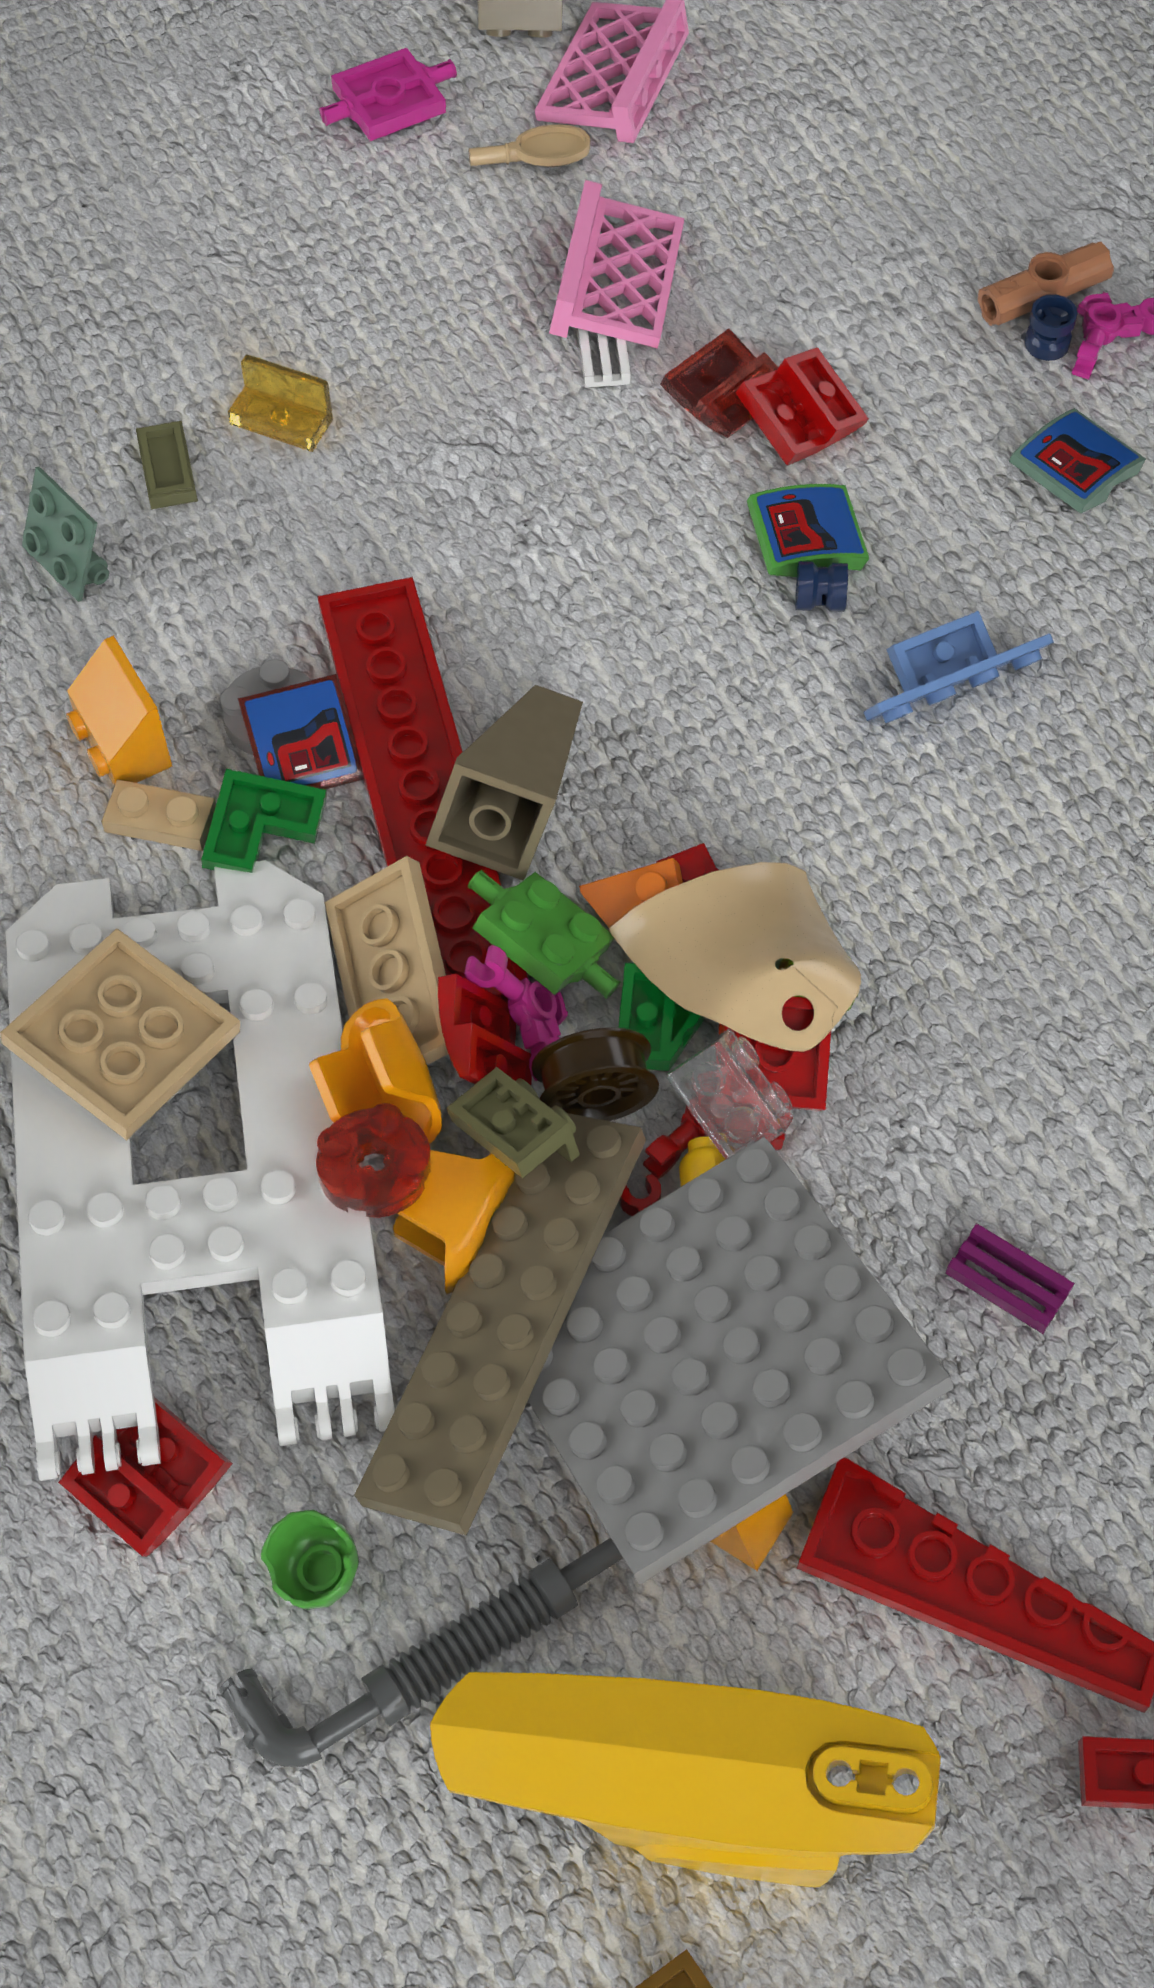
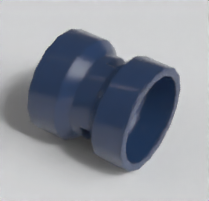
[1025,294,1078,361]
[795,561,848,612]

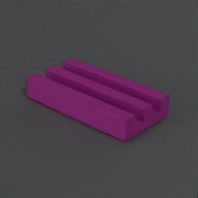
[945,1223,1075,1334]

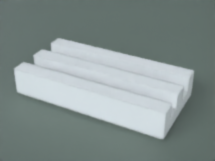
[577,306,631,388]

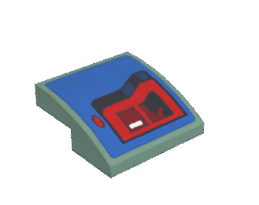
[1009,408,1146,514]

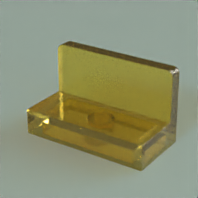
[228,354,333,452]

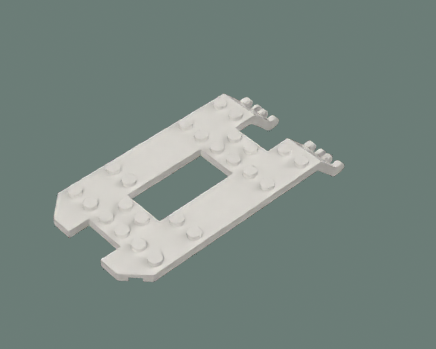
[6,860,395,1481]

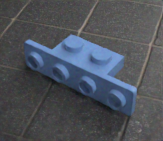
[863,611,1054,724]

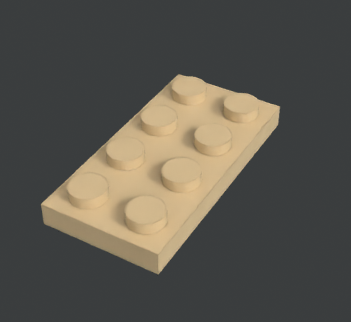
[324,856,448,1065]

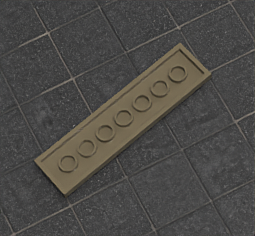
[354,1113,646,1536]

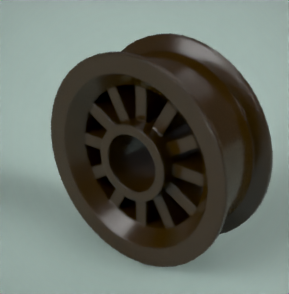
[531,1028,659,1121]

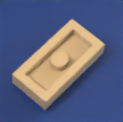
[101,779,216,851]

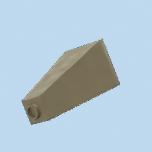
[426,685,583,881]

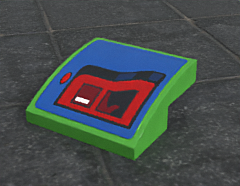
[747,484,869,577]

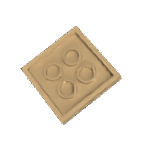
[0,929,240,1141]

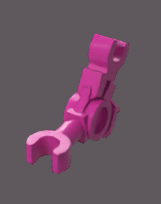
[1072,292,1154,380]
[464,945,568,1081]

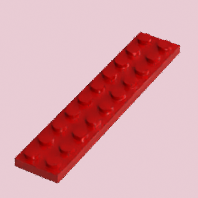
[317,577,528,1002]

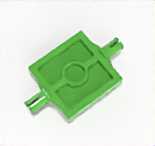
[468,870,621,999]

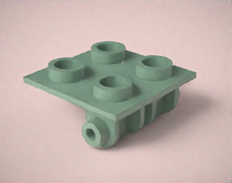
[22,467,110,602]

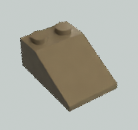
[477,0,563,38]

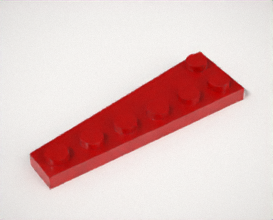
[797,1457,1154,1713]

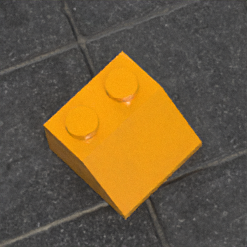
[66,635,173,786]

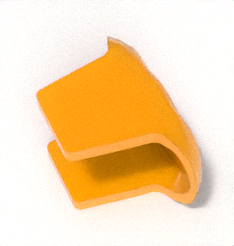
[309,998,442,1154]
[388,1148,515,1295]

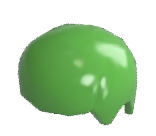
[261,1510,359,1610]

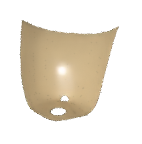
[609,862,861,1052]

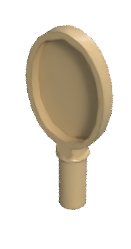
[468,125,590,167]

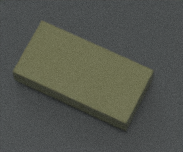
[136,420,198,510]

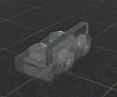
[666,1028,794,1160]

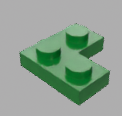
[201,768,327,873]

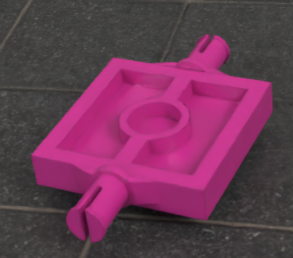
[319,48,457,141]

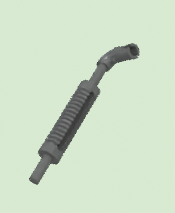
[219,1538,623,1767]

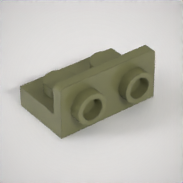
[446,1067,580,1179]

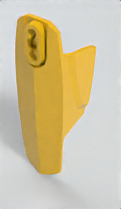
[430,1672,941,1888]

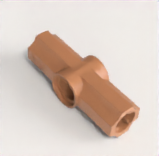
[977,241,1114,326]

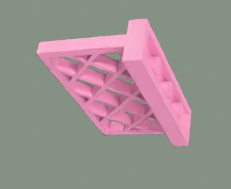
[535,0,689,143]
[549,180,685,348]

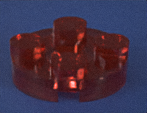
[316,1103,432,1218]

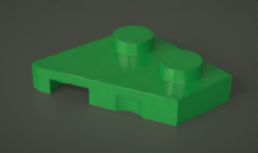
[618,963,705,1071]

